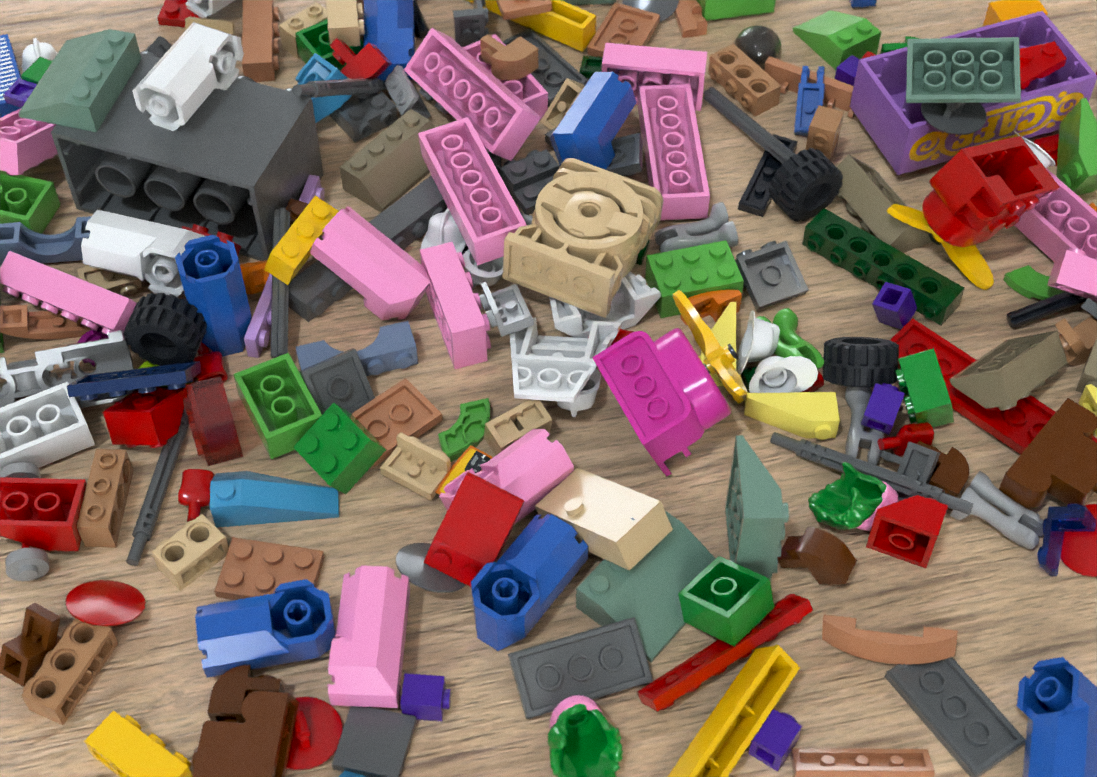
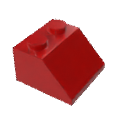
[103,387,188,448]
[866,495,948,568]

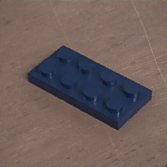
[67,361,202,401]

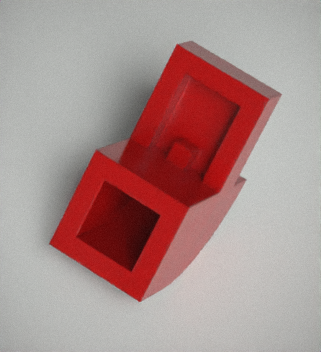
[330,38,392,79]

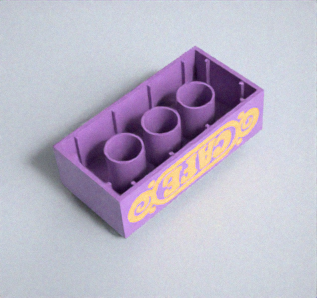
[850,11,1097,175]

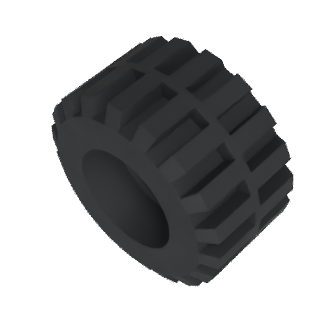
[769,148,843,222]
[124,293,207,366]
[823,337,899,388]

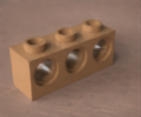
[708,44,781,116]
[77,449,134,548]
[21,618,118,725]

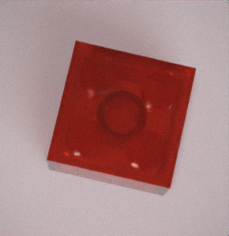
[183,376,243,466]

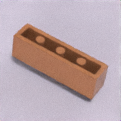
[242,0,280,82]

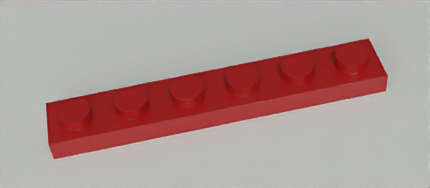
[637,593,813,711]

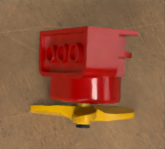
[887,136,1060,290]

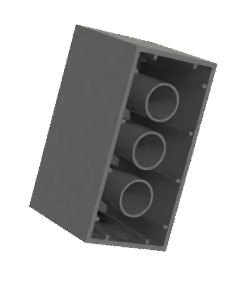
[51,51,324,261]

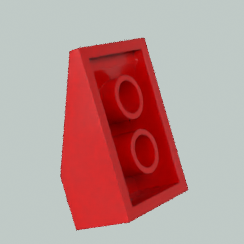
[423,472,525,587]
[0,477,87,551]

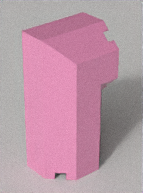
[310,206,431,320]
[439,429,574,525]
[328,566,410,708]

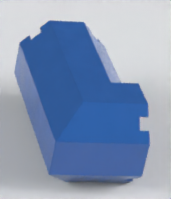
[364,0,415,80]
[550,72,637,169]
[175,235,252,357]
[471,514,588,651]
[195,579,336,678]
[1017,657,1097,777]

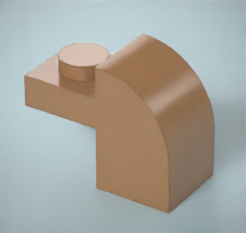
[480,34,538,81]
[1055,316,1097,366]

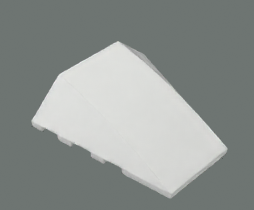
[549,271,661,338]
[509,317,622,402]

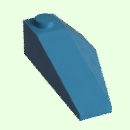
[295,53,352,123]
[210,471,339,528]

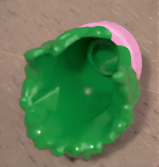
[808,462,899,531]
[547,695,623,777]

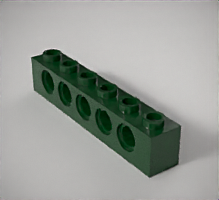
[802,208,965,326]

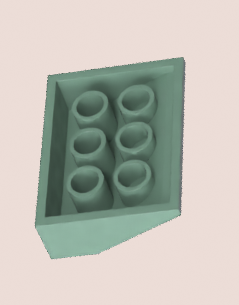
[18,29,142,132]
[906,37,1021,103]
[725,435,789,582]
[576,511,716,663]

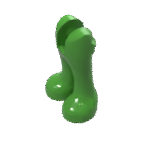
[757,308,824,370]

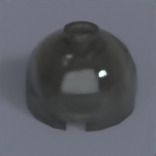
[734,25,782,70]

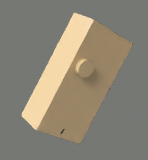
[535,468,673,571]

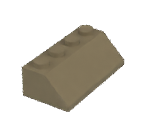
[340,109,435,212]
[837,155,932,253]
[949,331,1068,410]

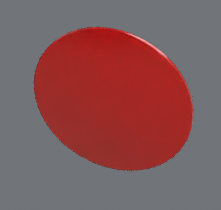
[1055,504,1097,577]
[65,580,145,626]
[286,697,343,770]

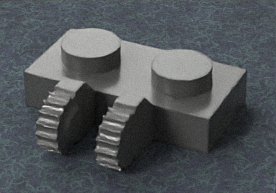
[880,442,940,501]

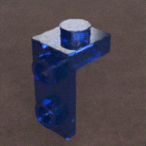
[1038,504,1097,576]

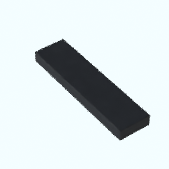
[738,134,798,217]

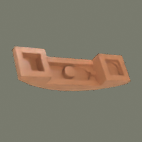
[0,305,100,340]
[822,614,958,664]

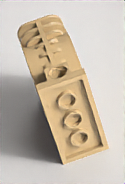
[503,158,663,318]

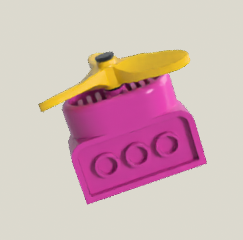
[592,290,748,477]

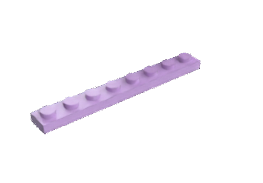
[244,175,325,358]

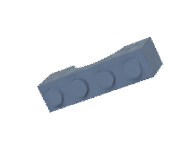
[0,216,92,267]
[295,321,418,376]

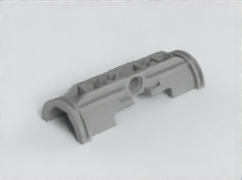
[0,330,136,408]

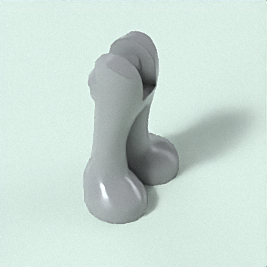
[654,202,738,253]
[845,386,901,465]
[950,471,1048,550]

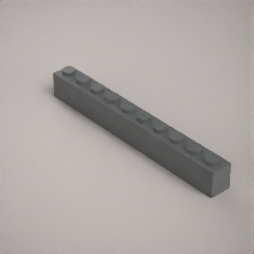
[288,146,502,322]

